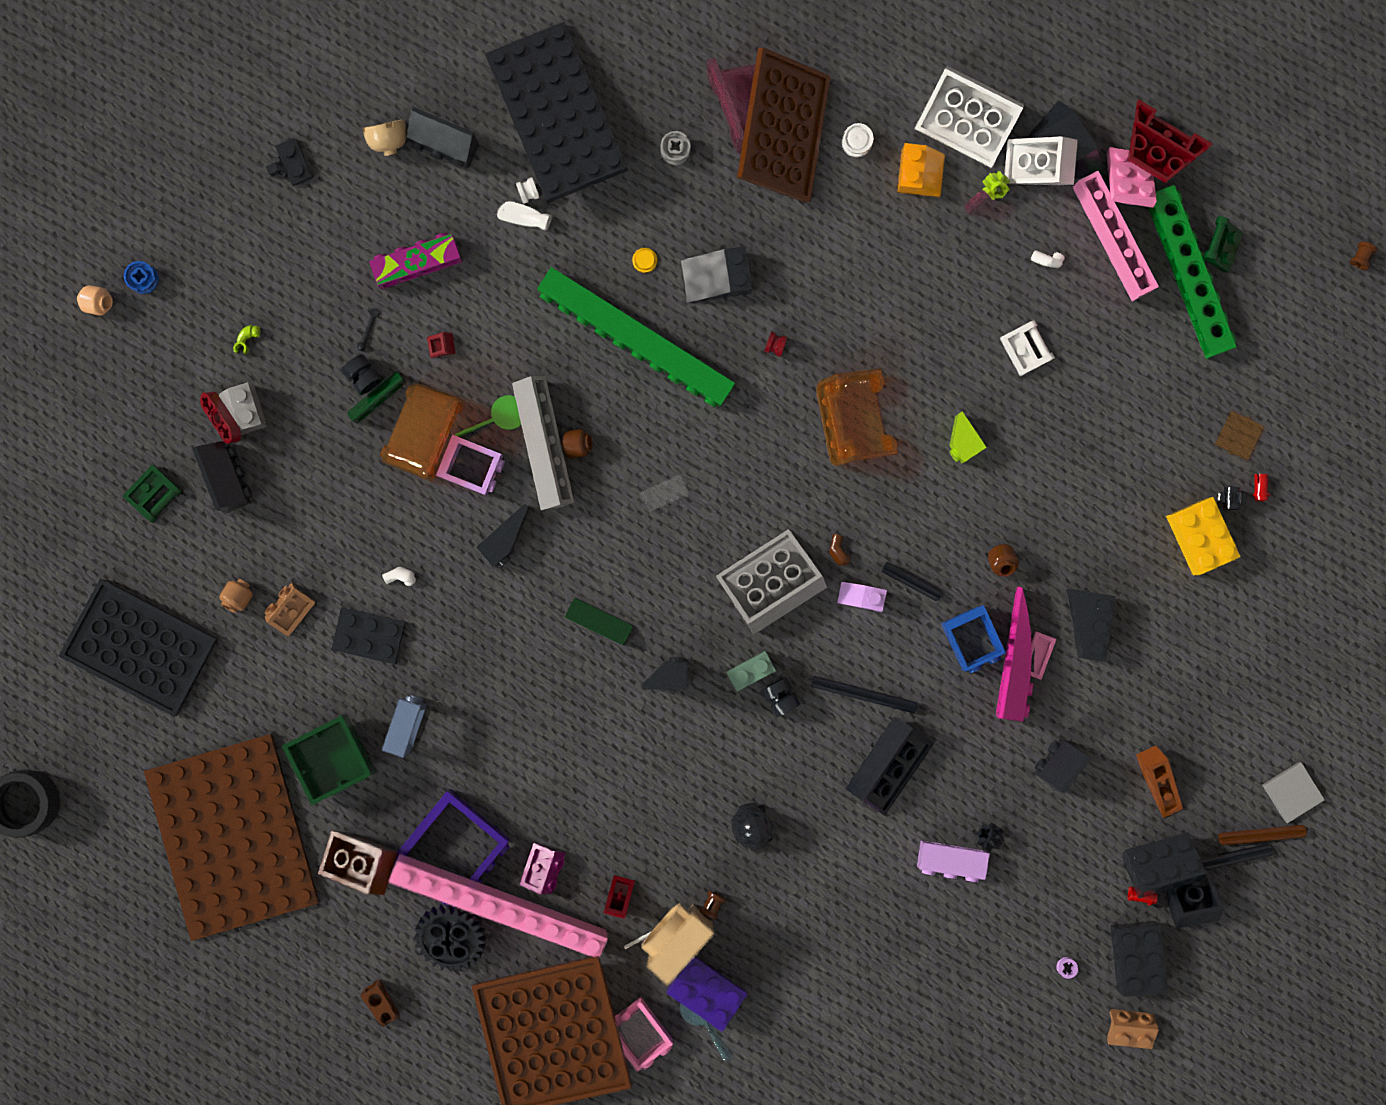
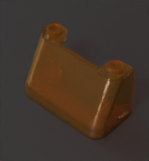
[816,368,898,466]
[380,382,465,483]

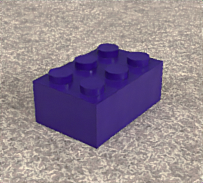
[666,955,747,1032]

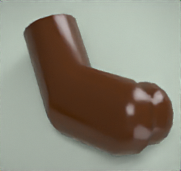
[829,534,850,565]

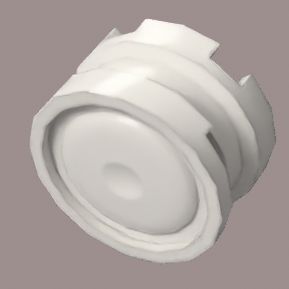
[842,123,874,157]

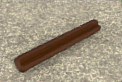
[1218,825,1307,845]

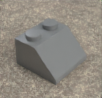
[219,382,267,435]

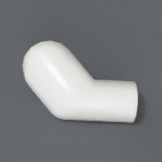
[1031,250,1064,268]
[382,567,416,586]

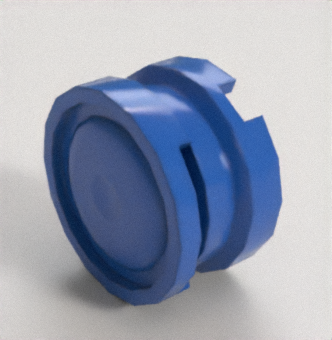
[124,261,159,294]

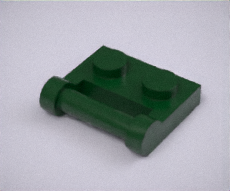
[1204,216,1243,272]
[122,464,183,523]

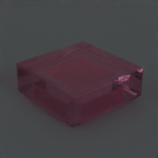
[964,190,989,214]

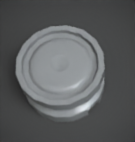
[660,131,691,165]

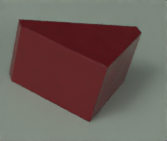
[603,875,635,919]

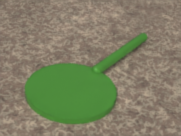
[455,395,521,437]

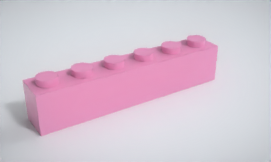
[1073,171,1159,302]

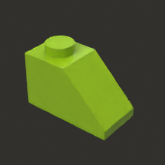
[950,411,987,464]

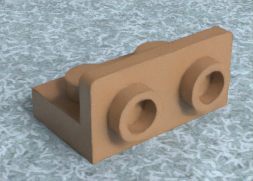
[265,583,316,637]

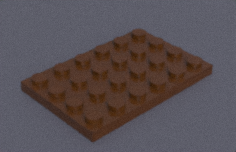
[737,47,831,203]

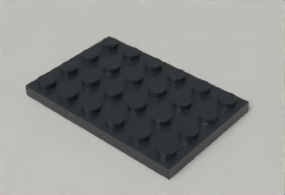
[59,578,218,717]

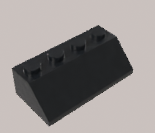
[846,717,934,816]

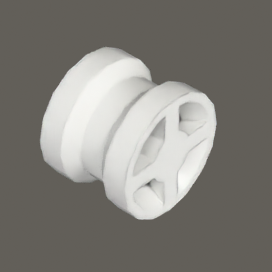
[516,177,540,204]

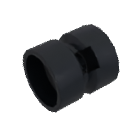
[341,354,382,396]
[761,677,801,718]

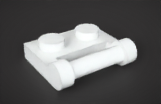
[1000,320,1055,376]

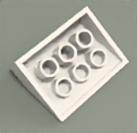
[915,66,1024,168]

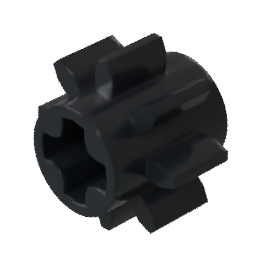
[1217,487,1246,510]
[976,822,1005,852]

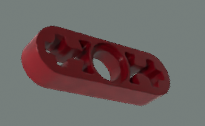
[200,391,241,444]

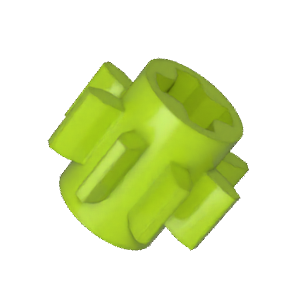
[982,171,1010,200]

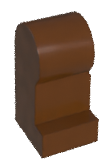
[360,979,400,1027]

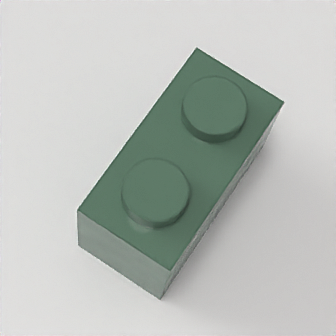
[726,651,776,691]

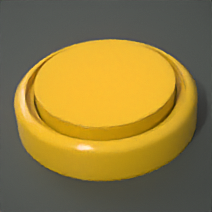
[633,248,657,273]

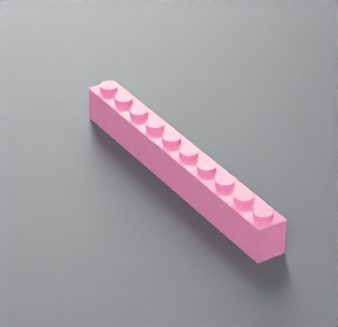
[389,854,607,958]

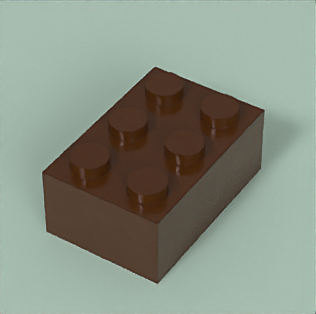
[318,831,398,895]

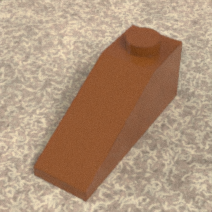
[1136,746,1183,818]

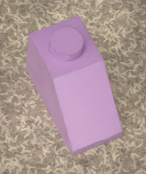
[837,582,887,612]

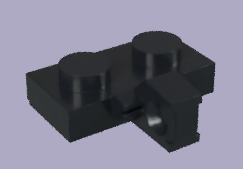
[266,137,313,187]

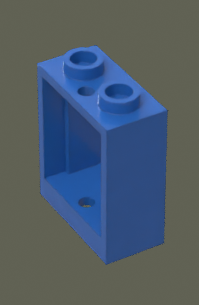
[941,605,1006,673]

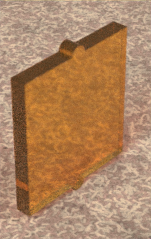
[1215,411,1263,461]

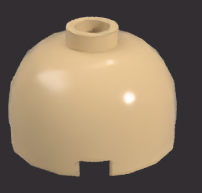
[362,120,407,156]

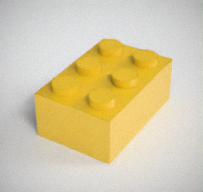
[1166,497,1240,575]

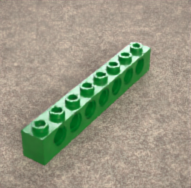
[1148,185,1236,359]

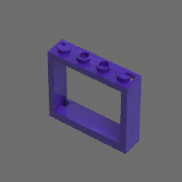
[394,789,510,909]

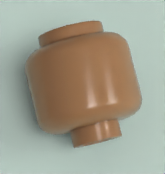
[219,579,253,613]

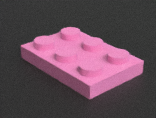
[1106,147,1157,207]

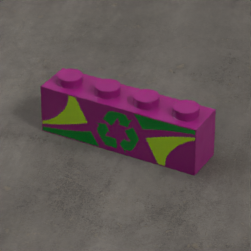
[369,233,463,290]

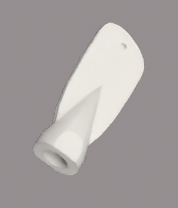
[497,201,552,231]

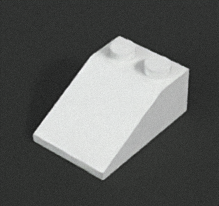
[1005,137,1078,185]

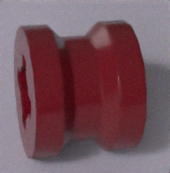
[764,331,788,357]

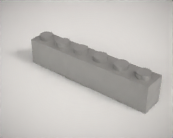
[512,376,574,510]

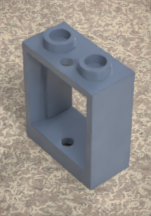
[382,695,427,757]

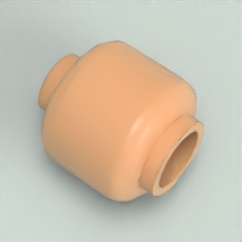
[77,285,113,315]

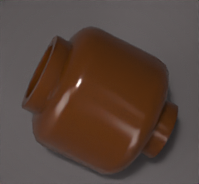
[560,429,593,459]
[988,544,1019,576]

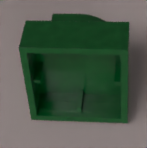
[282,714,376,806]

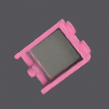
[615,997,673,1072]

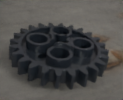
[414,904,487,972]

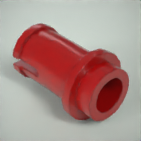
[1252,474,1270,501]
[1127,886,1157,906]

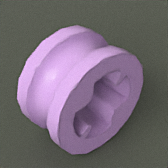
[1057,957,1078,979]

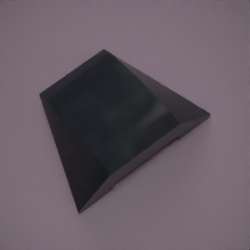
[1026,100,1104,188]

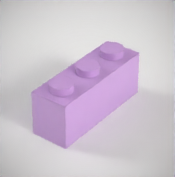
[917,840,989,882]

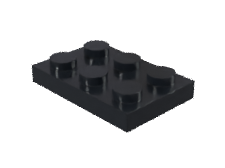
[331,607,406,664]

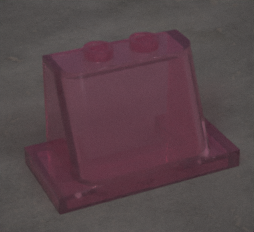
[706,58,755,154]

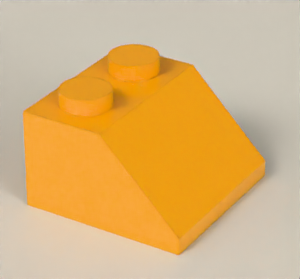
[897,143,945,197]

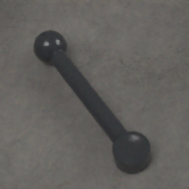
[357,308,379,351]

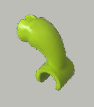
[233,325,260,354]

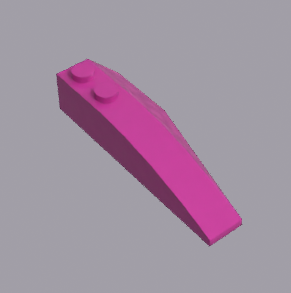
[995,587,1033,722]

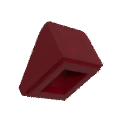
[427,332,456,358]

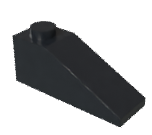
[476,504,530,568]

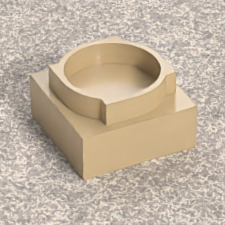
[641,903,714,985]

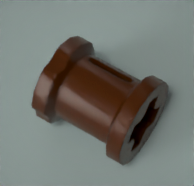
[1349,241,1378,270]
[699,890,726,920]

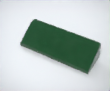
[347,371,406,424]
[565,598,633,646]

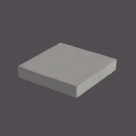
[1262,762,1324,823]

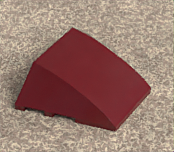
[1128,99,1213,183]

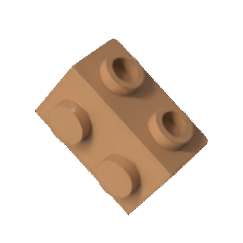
[1107,1009,1158,1049]

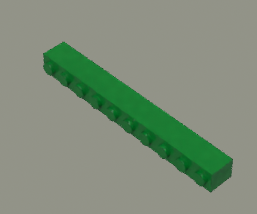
[537,267,735,408]

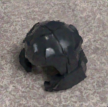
[731,803,773,851]

